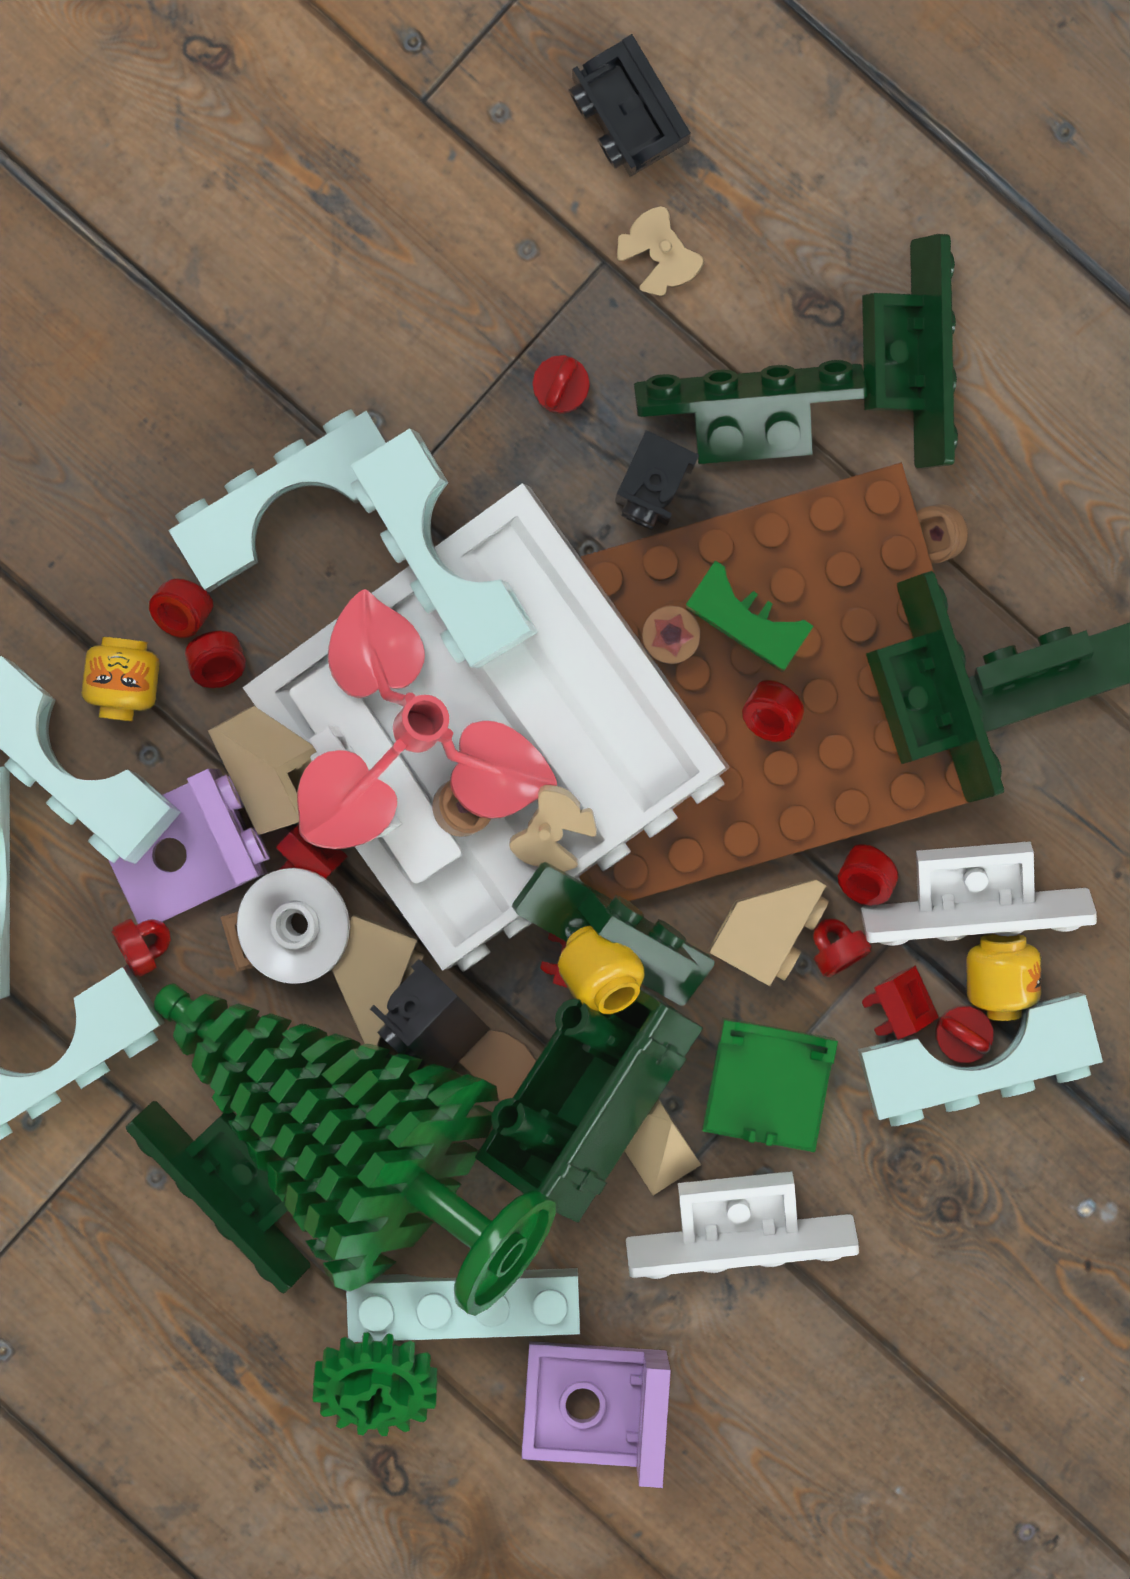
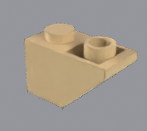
[208,706,317,835]
[707,879,829,986]
[332,914,425,1046]

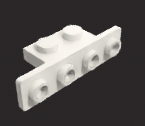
[290,663,462,884]
[861,842,1097,946]
[626,1171,859,1279]

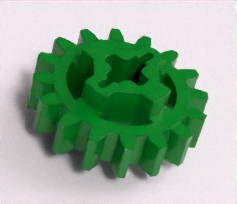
[312,1332,438,1436]

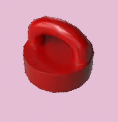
[532,355,590,414]
[149,579,214,638]
[185,630,246,688]
[742,680,804,742]
[837,844,898,906]
[111,918,171,978]
[813,918,872,977]
[935,1005,993,1063]

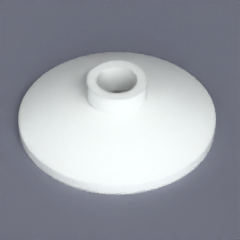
[237,868,350,984]

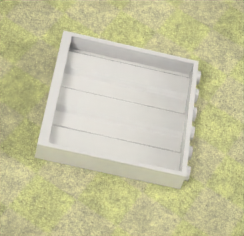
[242,483,730,972]

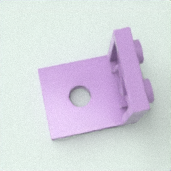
[109,769,270,924]
[521,1341,671,1488]

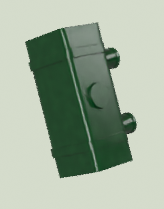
[475,986,703,1223]

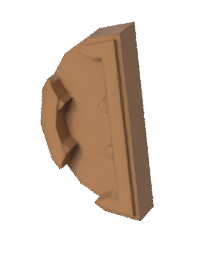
[459,1030,536,1101]

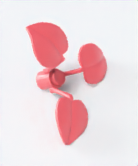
[297,589,557,849]

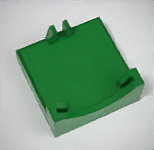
[686,560,814,672]
[702,1017,838,1152]

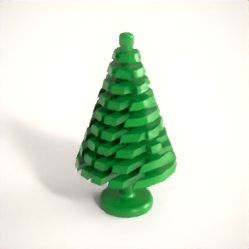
[153,983,556,1316]

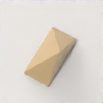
[625,1098,701,1195]

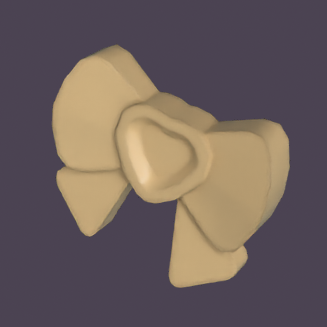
[617,206,704,296]
[509,785,597,872]

